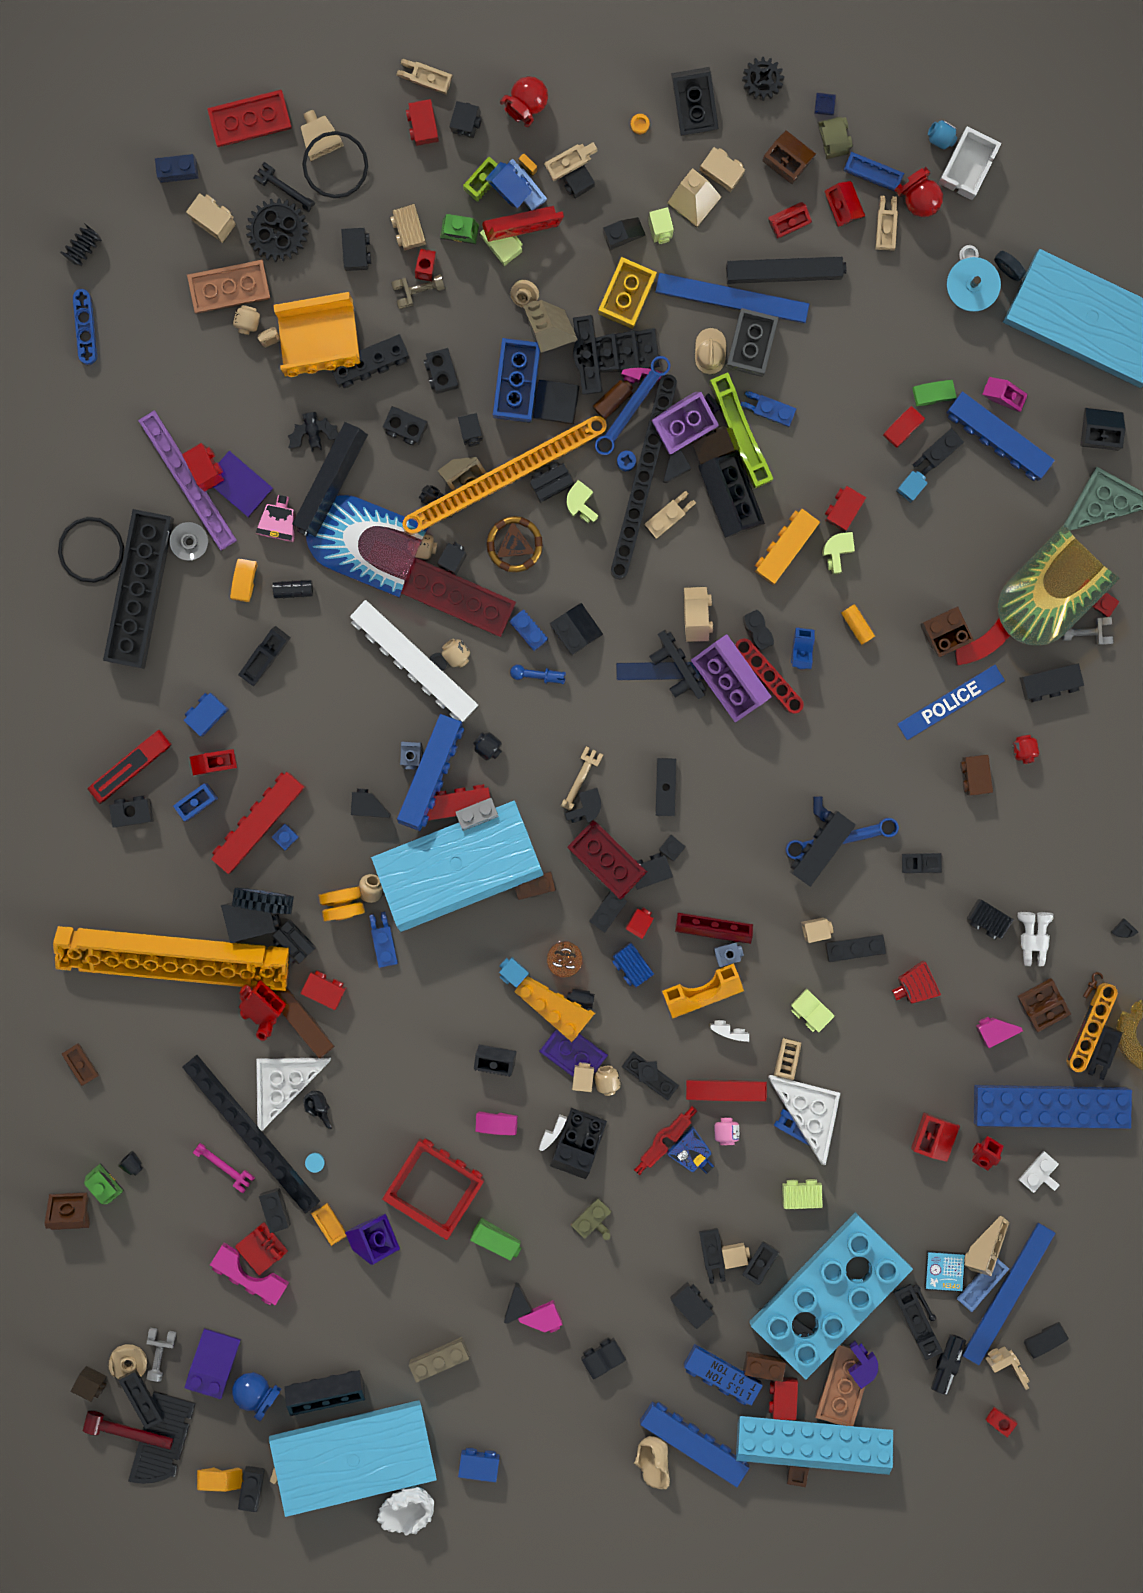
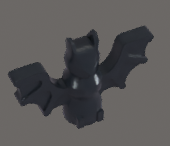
[288,412,339,452]

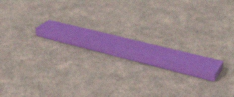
[138,410,237,551]

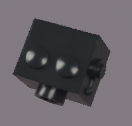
[449,101,482,138]

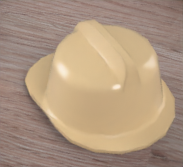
[695,328,726,374]

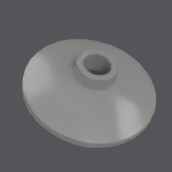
[170,522,208,561]

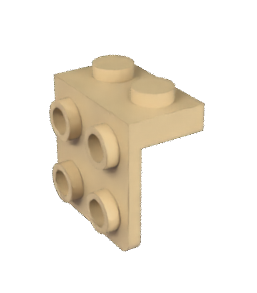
[985,1346,1030,1390]

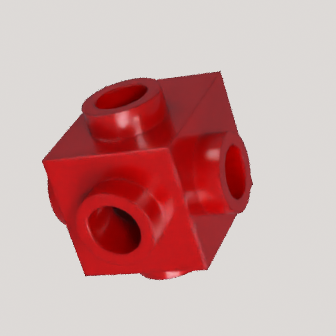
[972,1136,1004,1171]

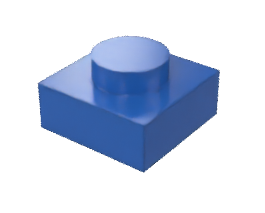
[272,823,299,850]

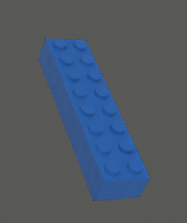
[974,1085,1132,1129]

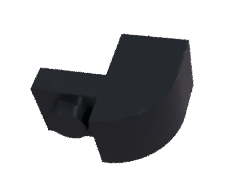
[565,788,601,823]

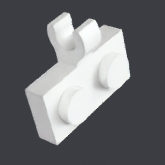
[1018,1151,1060,1193]

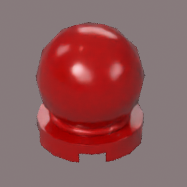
[500,76,548,127]
[895,167,943,218]

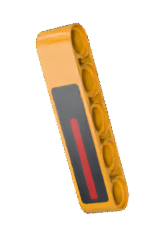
[1066,983,1118,1072]

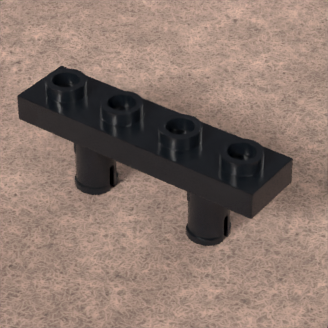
[649,630,706,699]

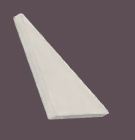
[256,1057,331,1131]
[768,1075,840,1165]

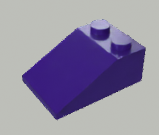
[184,1328,241,1399]

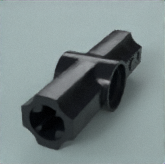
[931,1334,966,1395]

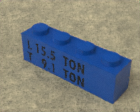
[684,1344,763,1406]

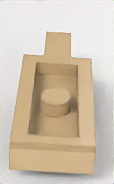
[544,142,597,182]

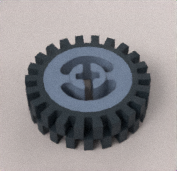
[232,888,294,914]

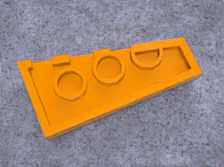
[514,976,596,1042]

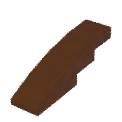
[275,986,335,1059]

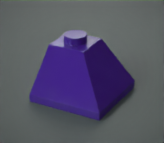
[345,1214,400,1265]

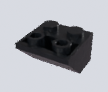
[1080,408,1125,451]

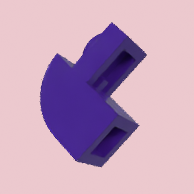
[848,1341,878,1389]

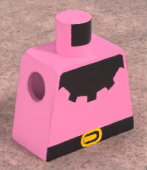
[256,495,295,542]

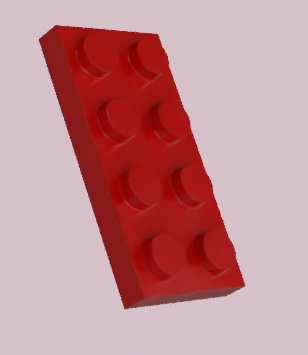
[207,89,292,147]

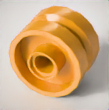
[318,886,365,921]

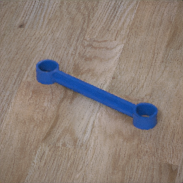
[595,356,671,455]
[785,818,899,859]

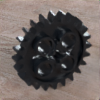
[246,198,309,262]

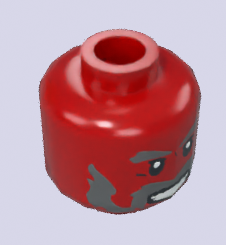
[1012,735,1040,764]

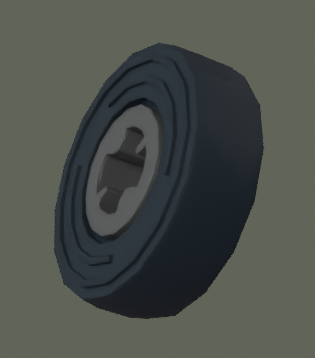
[994,251,1026,281]

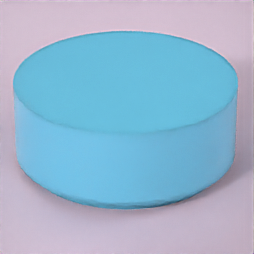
[305,1153,325,1173]

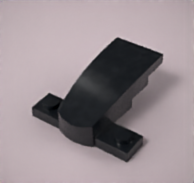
[573,315,661,395]

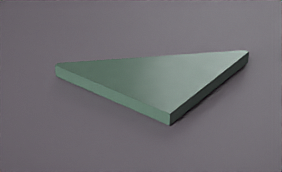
[1064,467,1143,531]

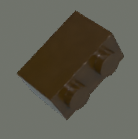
[692,426,740,464]
[70,1366,107,1402]

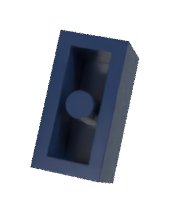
[155,154,199,183]

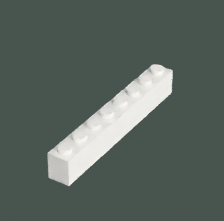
[350,600,479,722]

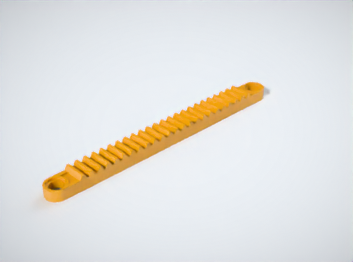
[402,416,607,535]

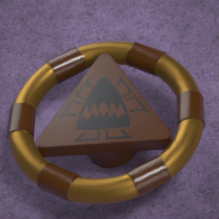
[486,516,543,572]

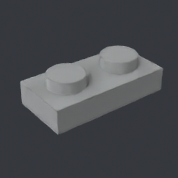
[456,798,499,831]

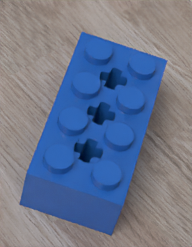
[493,338,540,423]

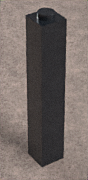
[726,257,847,284]
[292,422,368,537]

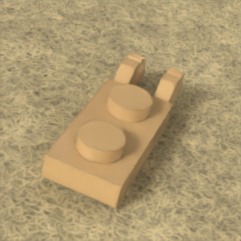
[396,59,453,95]
[875,196,898,251]
[644,491,696,539]

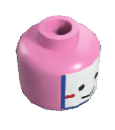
[714,1118,740,1145]

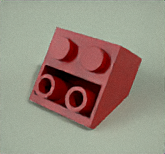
[911,1113,960,1162]

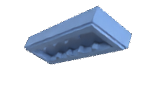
[957,1258,1009,1312]

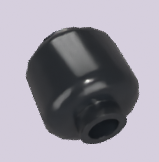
[473,732,502,761]

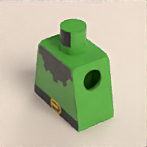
[440,214,479,244]
[84,1163,124,1204]

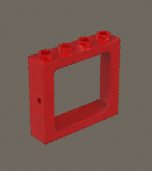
[382,1138,485,1240]

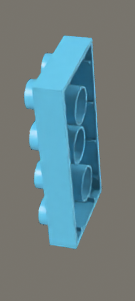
[749,1212,913,1379]

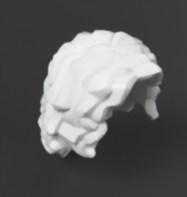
[377,1486,434,1535]

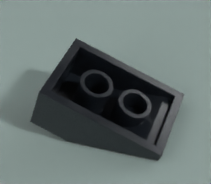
[671,67,719,136]

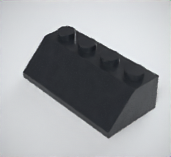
[698,452,765,538]

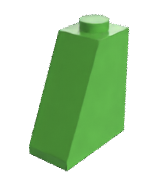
[470,1217,522,1261]

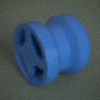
[617,451,636,471]

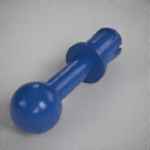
[510,665,566,684]

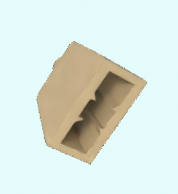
[301,110,344,161]

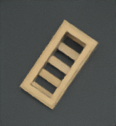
[258,327,280,348]
[773,1038,801,1081]

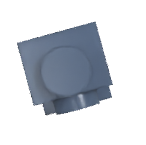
[400,742,421,770]
[714,942,744,967]

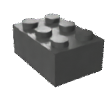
[726,308,779,377]

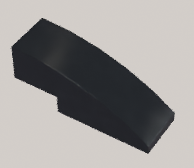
[238,626,291,686]

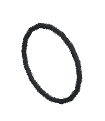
[302,131,369,199]
[58,517,124,583]

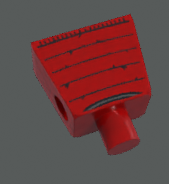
[891,961,941,1003]

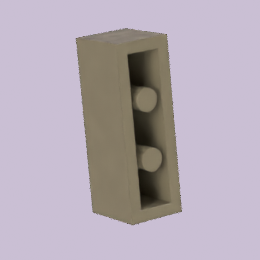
[409,1337,470,1383]

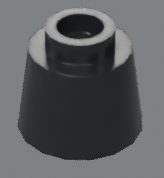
[118,1151,143,1176]

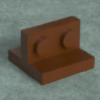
[44,1192,90,1230]

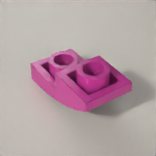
[621,368,663,384]
[475,1111,518,1135]

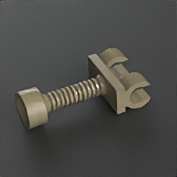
[391,274,445,309]

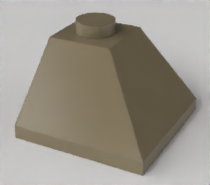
[438,457,487,491]

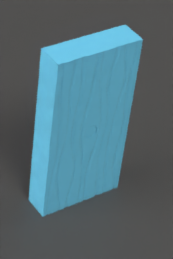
[1003,249,1143,388]
[371,800,544,932]
[269,1400,437,1517]

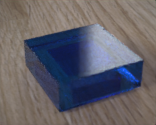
[814,93,836,115]

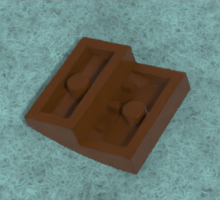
[1018,978,1071,1033]

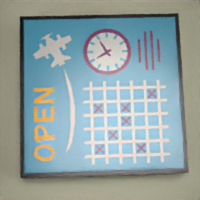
[924,1250,966,1292]

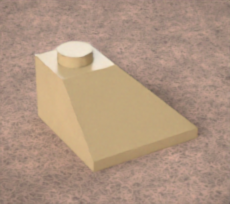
[668,168,721,227]

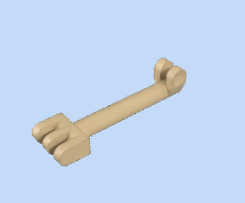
[561,746,603,811]

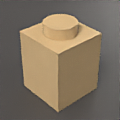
[572,1062,594,1092]
[721,1243,751,1269]

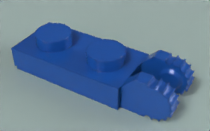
[741,391,797,427]
[369,912,398,968]

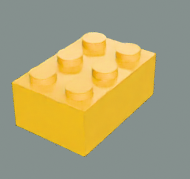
[598,257,657,329]

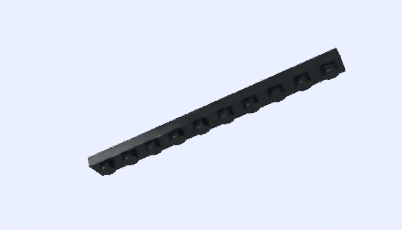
[182,1055,320,1214]

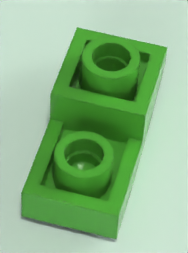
[912,380,957,406]

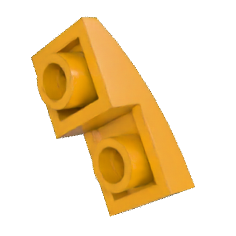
[230,559,257,602]

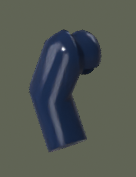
[813,796,831,822]

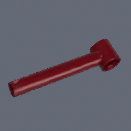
[82,1411,173,1450]

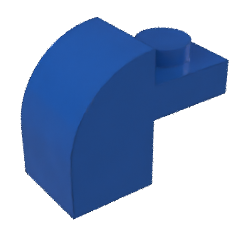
[791,627,815,669]

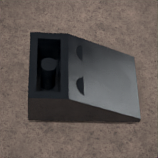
[550,1108,607,1179]

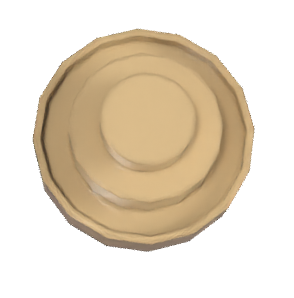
[510,280,539,308]

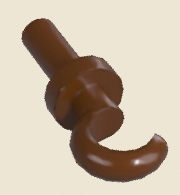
[1083,972,1103,999]

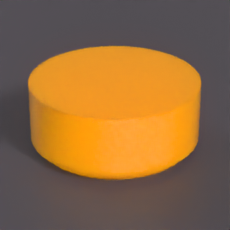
[630,114,650,135]

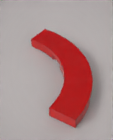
[955,583,1010,666]

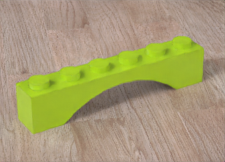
[709,373,773,489]

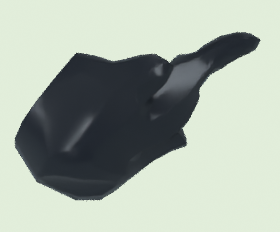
[303,1091,332,1129]

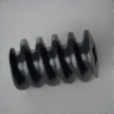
[60,223,102,266]

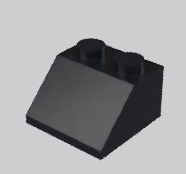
[550,603,603,656]

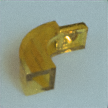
[1116,1000,1143,1070]

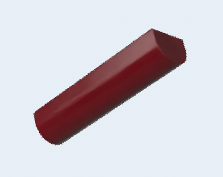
[675,913,753,944]

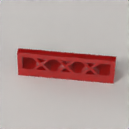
[482,206,564,242]

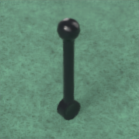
[913,1285,936,1321]

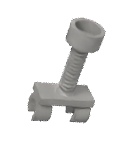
[1061,617,1113,645]
[146,1327,176,1382]

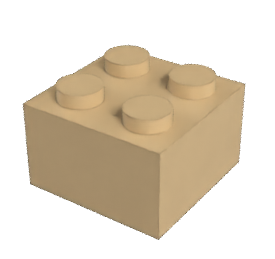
[186,193,236,243]

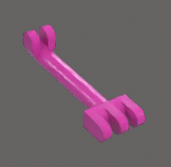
[193,1143,255,1193]

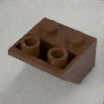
[762,130,816,184]
[920,606,974,657]

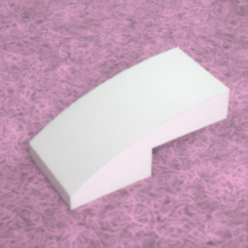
[539,1114,567,1151]

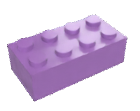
[691,634,771,722]

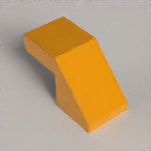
[197,1467,243,1492]

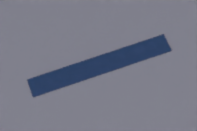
[616,662,704,680]

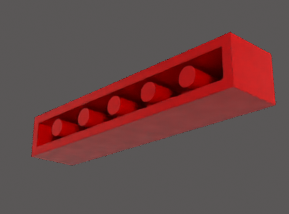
[211,772,306,874]

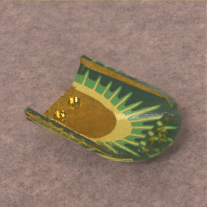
[998,524,1120,646]

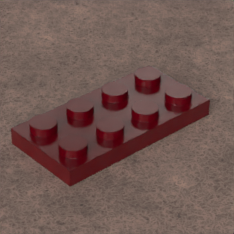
[567,820,647,900]

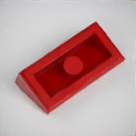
[768,202,812,239]

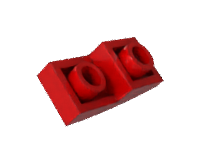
[883,406,925,448]

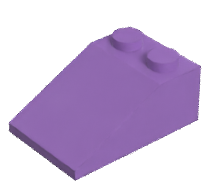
[651,392,719,454]

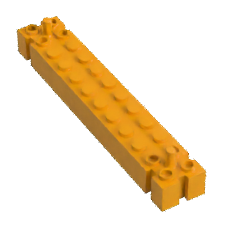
[53,926,289,991]

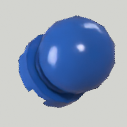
[232,1372,281,1422]

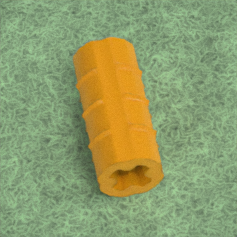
[841,604,875,645]

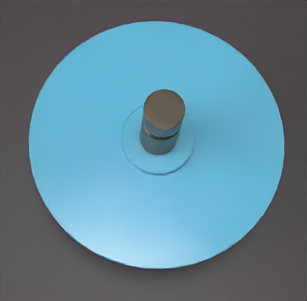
[947,257,1001,312]

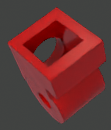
[415,248,436,282]
[985,1407,1017,1438]

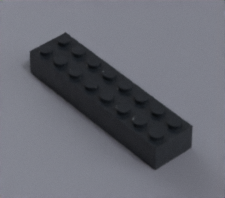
[103,509,174,669]

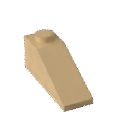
[964,1216,1009,1276]

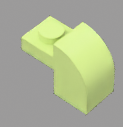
[567,480,598,524]
[822,532,855,575]

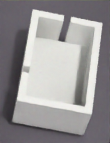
[938,126,1002,200]

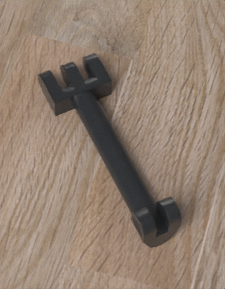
[253,162,315,212]

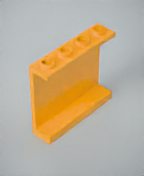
[274,292,360,377]

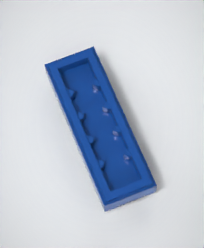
[843,152,904,192]

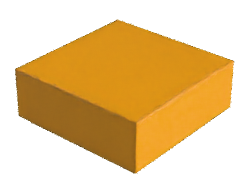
[518,154,537,176]

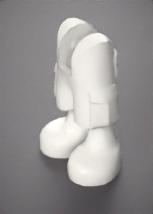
[1017,912,1054,966]

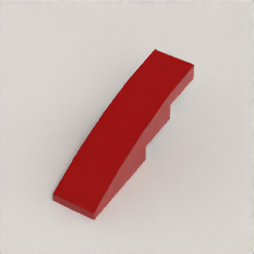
[686,1080,767,1101]

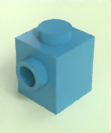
[499,957,529,987]

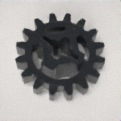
[742,57,784,101]

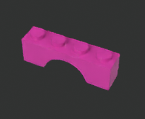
[210,1242,289,1305]

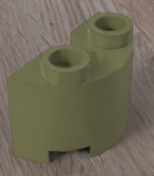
[818,117,853,159]

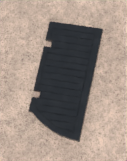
[128,1391,196,1484]

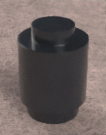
[567,988,595,1010]

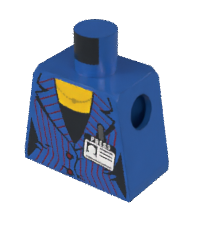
[667,1126,714,1174]

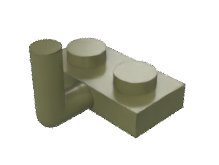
[571,1198,612,1240]

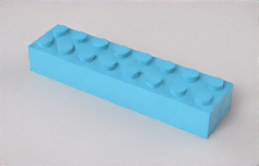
[736,1416,893,1475]

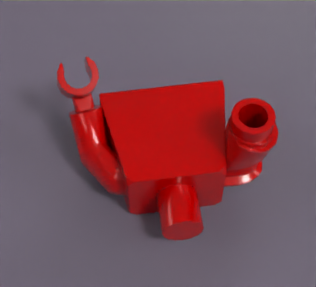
[239,980,286,1041]

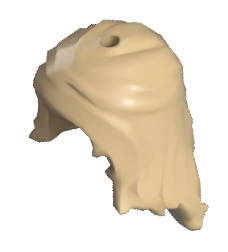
[634,1436,670,1489]

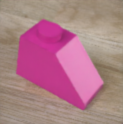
[982,377,1028,412]
[976,1017,1023,1048]
[518,1300,562,1333]

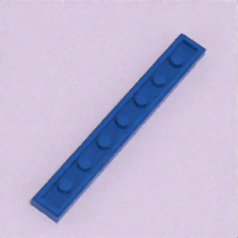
[655,273,809,323]
[962,1223,1055,1365]

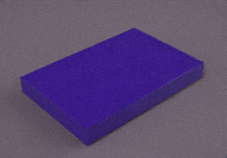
[213,451,273,518]
[539,1029,608,1077]

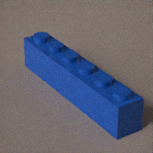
[946,391,1055,481]
[397,714,464,831]
[640,1401,750,1487]

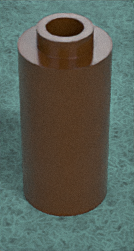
[592,380,633,420]

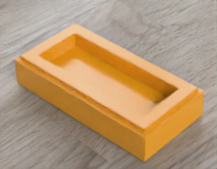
[311,1203,347,1246]

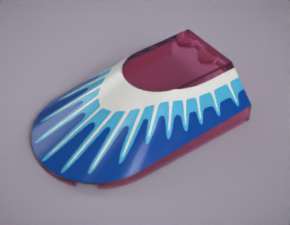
[306,495,430,598]

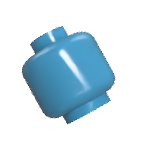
[928,120,957,149]

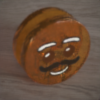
[547,941,583,977]

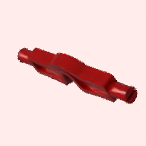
[634,1106,698,1175]

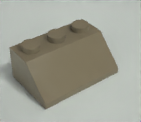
[523,300,577,353]

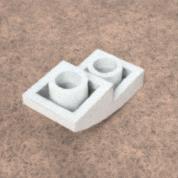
[710,1020,749,1042]

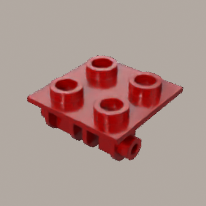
[234,1222,288,1276]

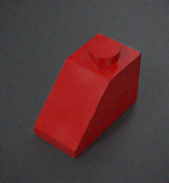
[190,749,237,776]
[625,907,654,939]

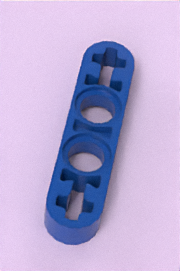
[73,289,97,365]

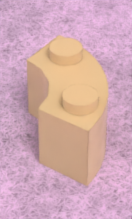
[684,587,713,642]

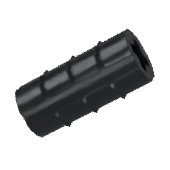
[273,580,313,599]

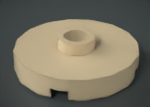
[109,1344,147,1379]

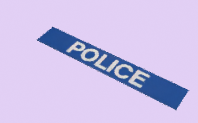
[898,665,1005,740]

